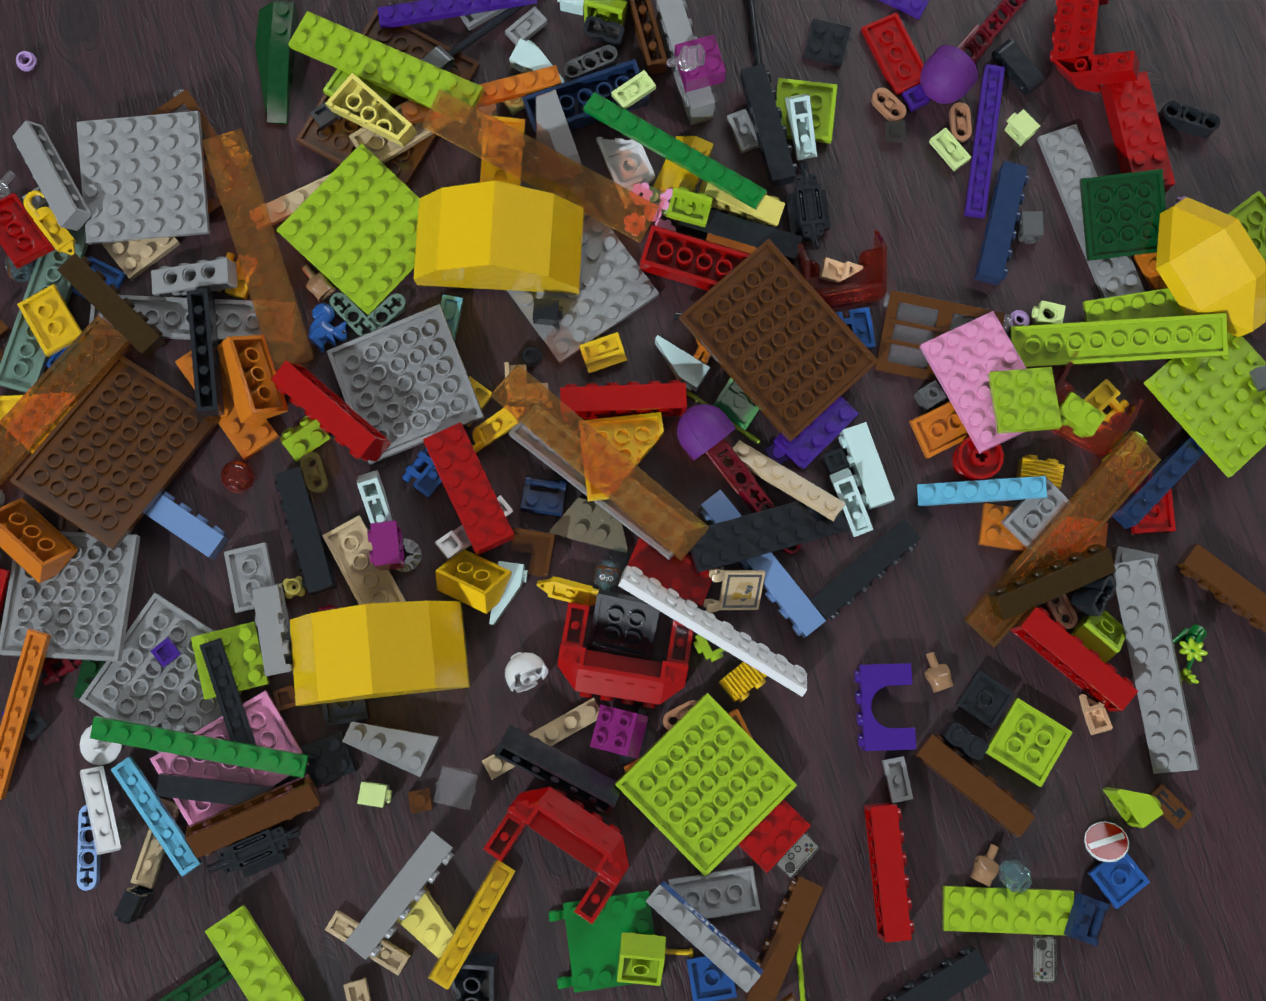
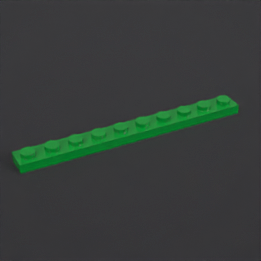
[583,92,767,210]
[90,716,309,778]

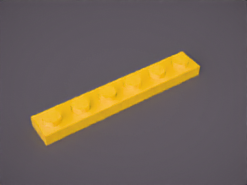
[428,860,515,990]

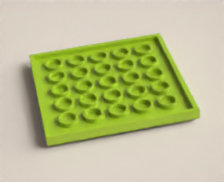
[276,143,420,316]
[1144,333,1266,478]
[615,693,797,877]

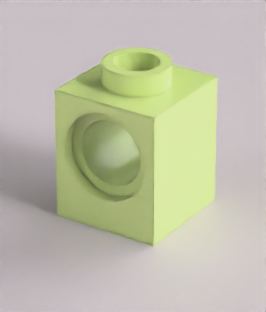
[1005,109,1040,146]
[1031,301,1066,325]
[357,781,392,808]

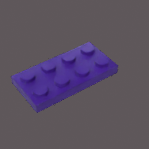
[773,396,859,470]

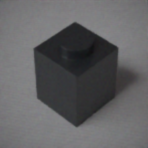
[533,298,563,326]

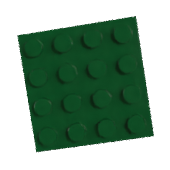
[1079,169,1166,261]

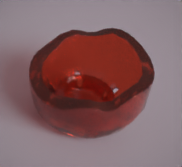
[220,460,255,493]

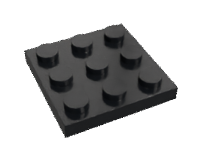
[588,589,660,660]

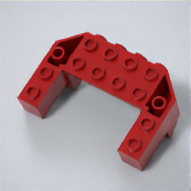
[1050,0,1140,92]
[557,603,693,709]
[483,787,629,925]

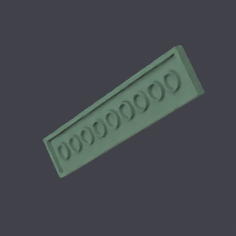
[0,223,89,395]

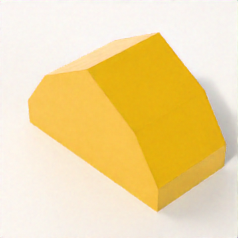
[414,180,584,294]
[289,601,470,706]

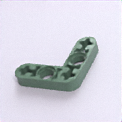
[330,292,407,337]

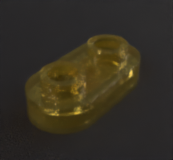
[300,452,328,493]

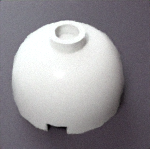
[505,652,548,693]

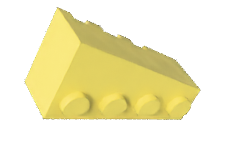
[325,73,417,147]
[697,180,785,226]
[398,886,455,959]

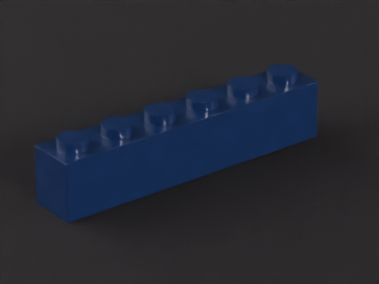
[974,161,1029,285]
[1110,433,1205,529]

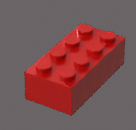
[628,537,718,608]

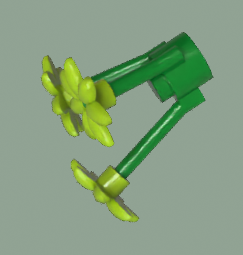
[1173,625,1208,685]

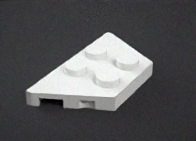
[596,137,655,209]

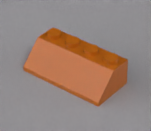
[217,335,288,423]
[0,498,78,583]

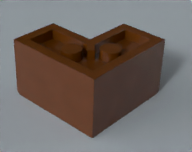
[511,527,556,578]

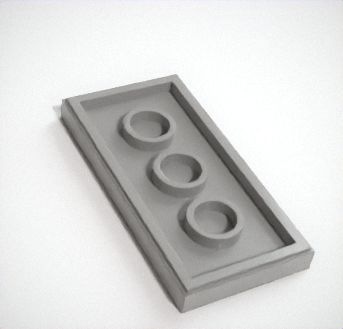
[668,866,760,919]

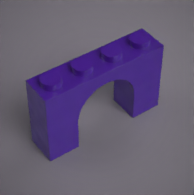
[854,663,916,751]

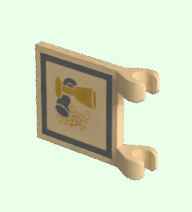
[703,568,765,613]

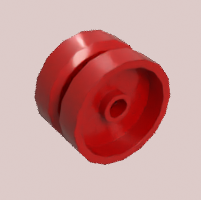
[952,436,1004,481]

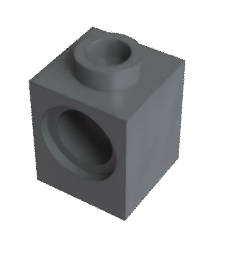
[1017,211,1044,244]
[913,380,947,413]

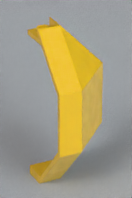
[1156,197,1266,337]

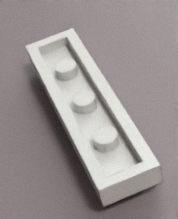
[80,766,121,855]

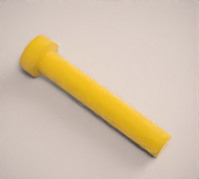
[665,948,693,957]

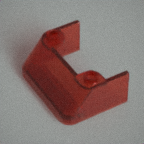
[798,230,887,308]
[1050,361,1144,457]

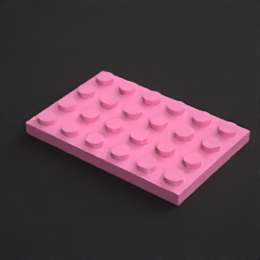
[920,311,1027,453]
[150,691,309,825]

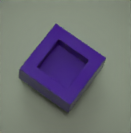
[902,84,930,112]
[764,444,790,464]
[150,637,182,668]

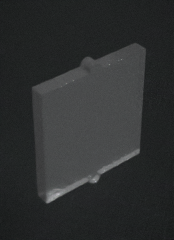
[433,767,479,810]

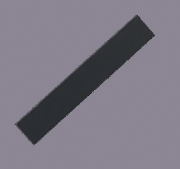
[199,638,257,768]
[156,773,277,805]

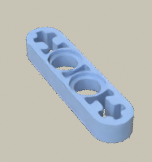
[77,805,101,891]

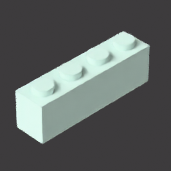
[839,422,895,510]

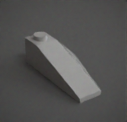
[536,90,584,181]

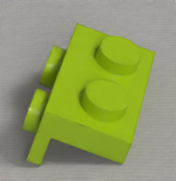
[666,187,713,228]
[1059,392,1106,438]
[280,416,330,462]
[693,635,726,662]

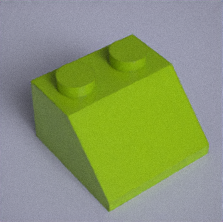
[583,0,628,27]
[1071,610,1126,663]
[1103,787,1164,828]
[617,932,666,986]

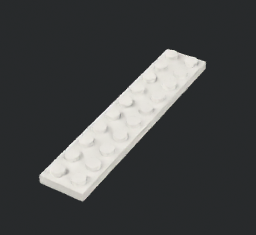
[618,565,807,697]

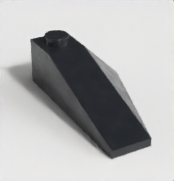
[451,952,499,1001]

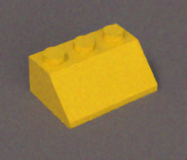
[653,136,714,193]
[435,550,512,614]

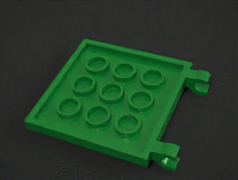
[549,890,655,993]

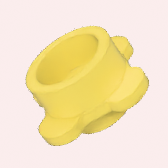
[283,576,306,599]

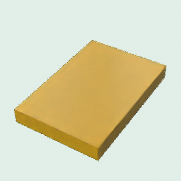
[17,284,85,357]

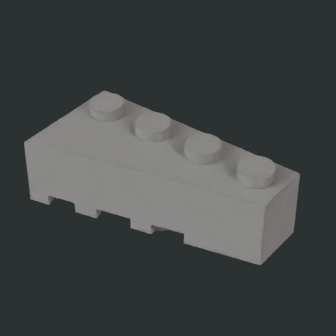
[250,583,293,676]
[342,722,442,777]

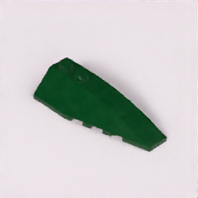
[255,1,299,125]

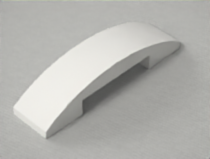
[435,495,513,559]

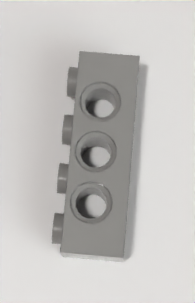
[151,257,238,297]

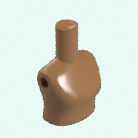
[302,265,336,302]
[925,652,954,693]
[969,844,999,887]

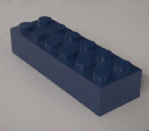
[522,59,649,141]

